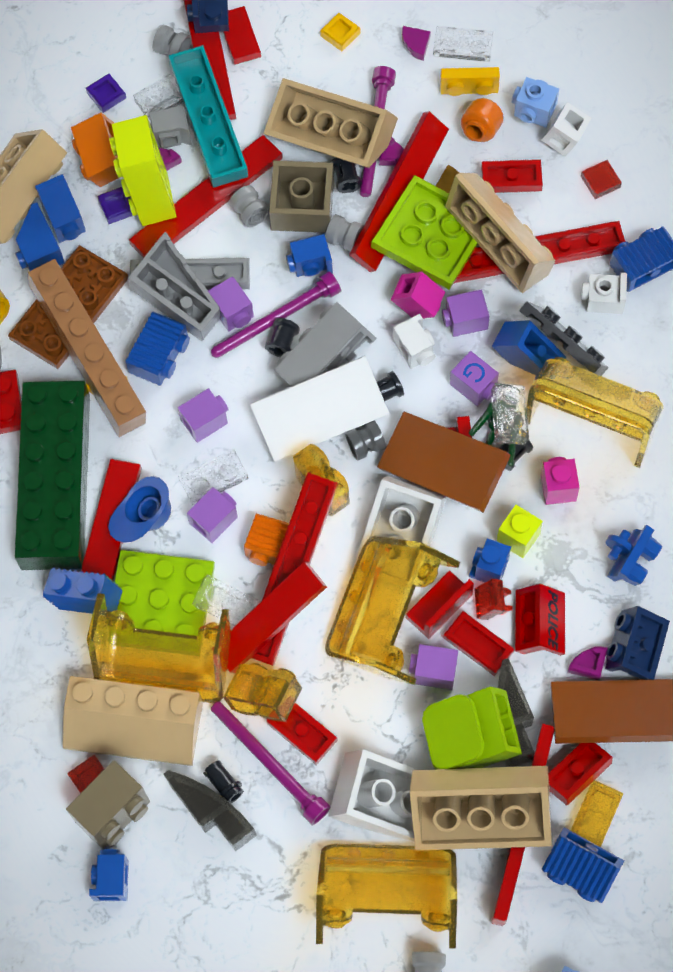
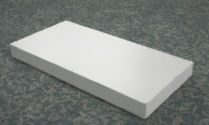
[250,356,389,462]

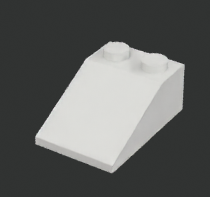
[353,476,447,590]
[328,749,417,842]

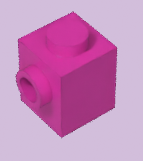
[391,271,445,319]
[541,457,580,505]

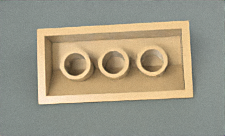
[263,78,398,168]
[0,129,67,244]
[445,173,555,293]
[63,676,203,766]
[410,766,552,850]

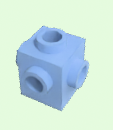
[512,77,559,128]

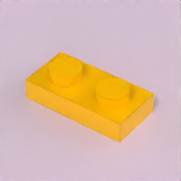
[440,67,500,96]

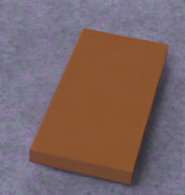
[8,245,128,369]
[377,411,511,513]
[550,679,673,744]

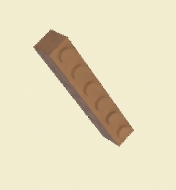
[28,259,146,437]

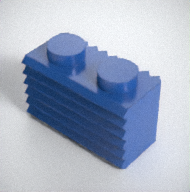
[610,226,673,292]
[125,311,190,386]
[43,568,122,616]
[542,827,625,903]

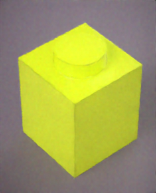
[497,505,543,558]

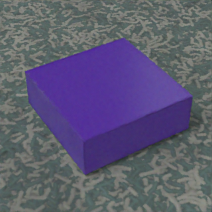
[86,73,126,113]
[98,187,133,224]

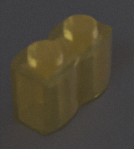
[293,444,350,516]
[223,663,302,722]

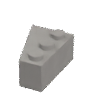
[128,231,220,341]
[274,302,377,386]

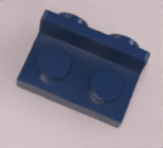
[187,0,229,33]
[605,606,670,680]

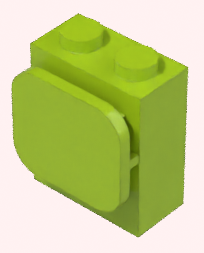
[422,686,522,770]

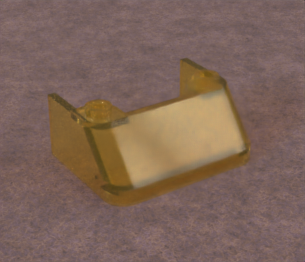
[524,357,664,468]
[325,536,461,685]
[87,593,231,703]
[316,844,457,949]

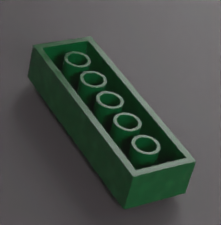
[15,380,90,570]

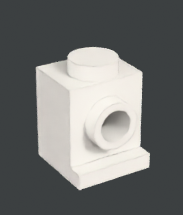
[541,102,592,157]
[581,273,627,314]
[393,314,436,369]

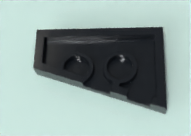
[519,301,609,377]

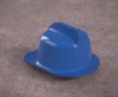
[108,476,171,543]

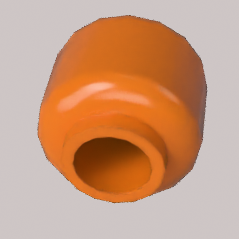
[461,98,504,142]

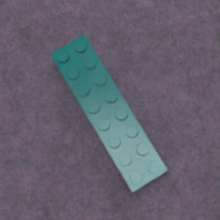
[168,45,248,188]

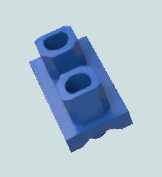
[605,525,663,586]

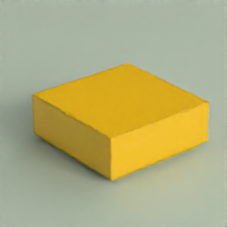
[320,13,361,52]

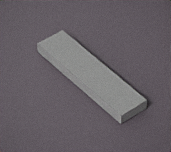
[129,258,250,291]

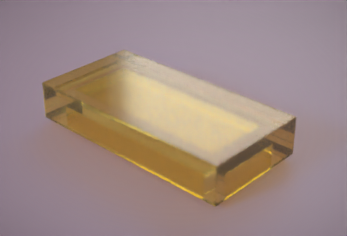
[570,780,624,847]

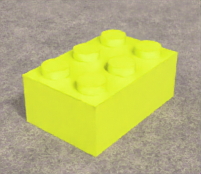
[109,115,177,226]

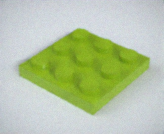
[371,175,478,290]
[104,550,215,656]

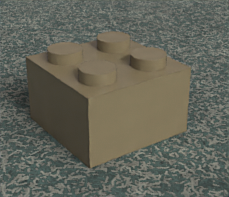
[269,160,334,233]
[66,760,150,849]

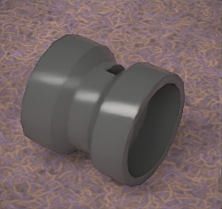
[345,420,386,461]

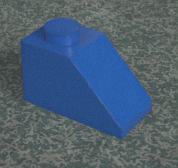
[35,174,86,243]
[15,202,65,271]
[492,320,566,382]

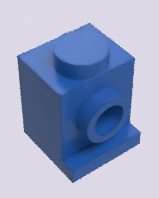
[286,234,333,277]
[469,538,511,588]
[89,849,129,901]

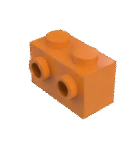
[71,112,118,187]

